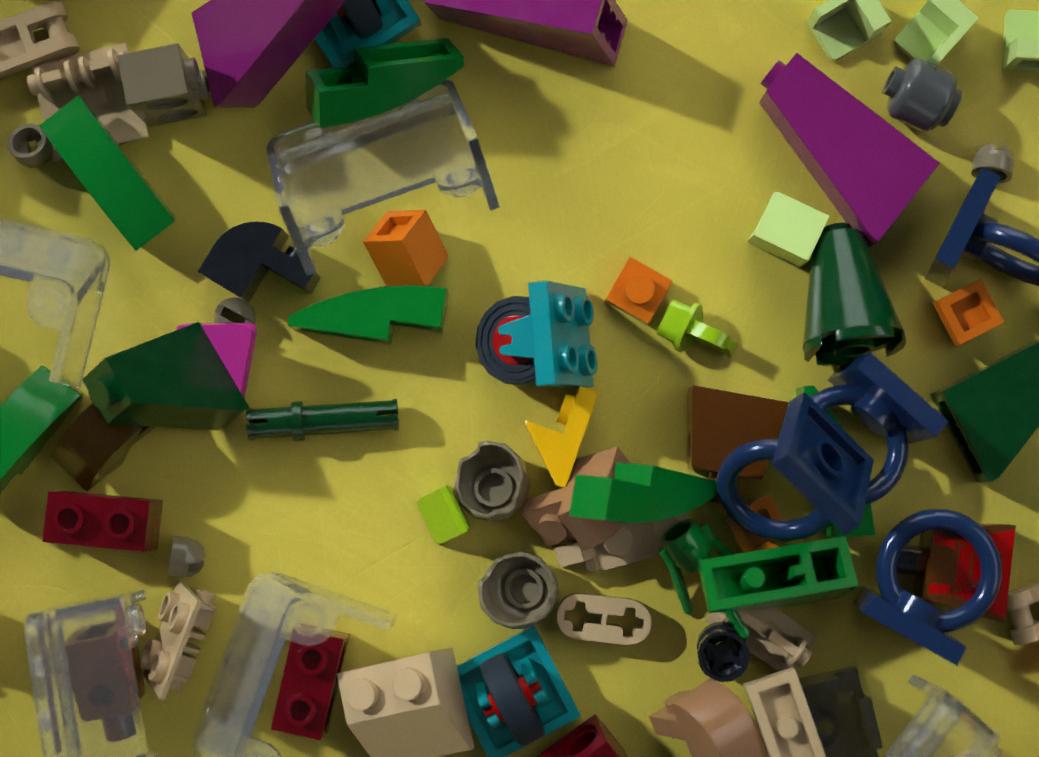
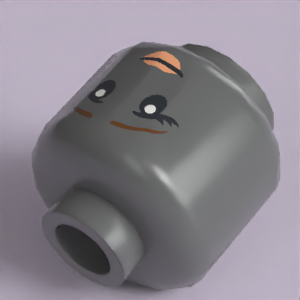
[882,58,962,132]

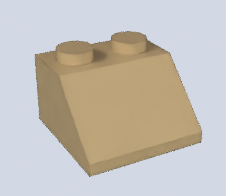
[337,647,474,757]

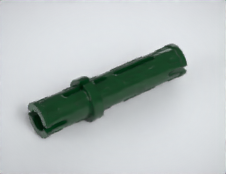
[246,399,399,441]

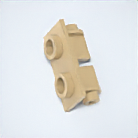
[705,608,817,671]

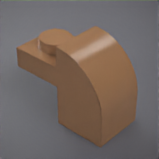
[521,446,631,550]
[649,679,769,757]

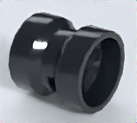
[697,621,750,682]

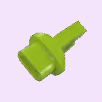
[657,299,737,357]

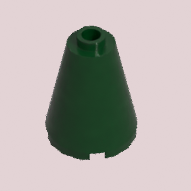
[803,223,906,366]

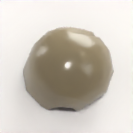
[454,441,530,521]
[478,551,559,629]

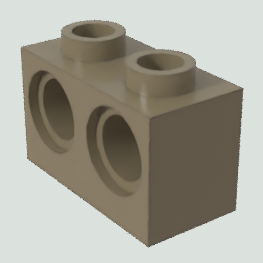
[117,43,211,127]

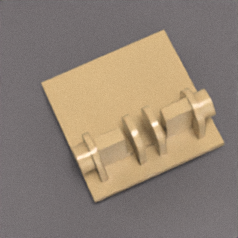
[27,42,150,161]
[140,580,217,701]

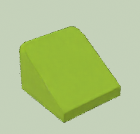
[417,485,471,544]

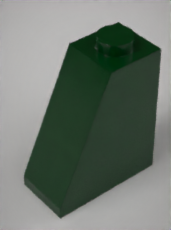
[82,322,249,431]
[931,339,1039,482]

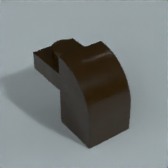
[51,403,156,492]

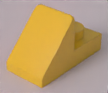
[524,386,599,488]

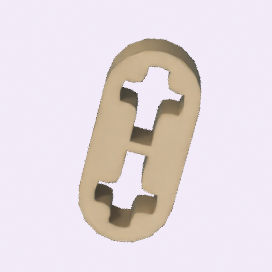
[556,593,652,645]

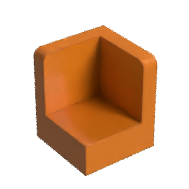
[363,210,448,286]

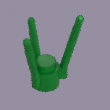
[659,519,750,639]

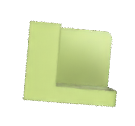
[806,0,892,62]
[893,0,979,65]
[1002,10,1039,71]
[748,192,829,267]

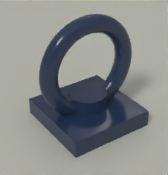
[925,168,1039,287]
[810,352,949,505]
[717,392,874,541]
[853,509,1002,666]

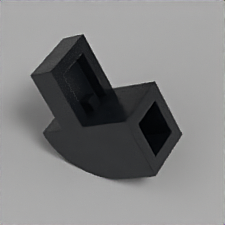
[198,221,321,303]

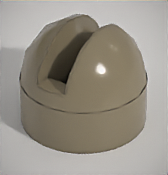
[8,124,52,168]
[971,142,1014,183]
[214,298,256,325]
[167,535,206,577]

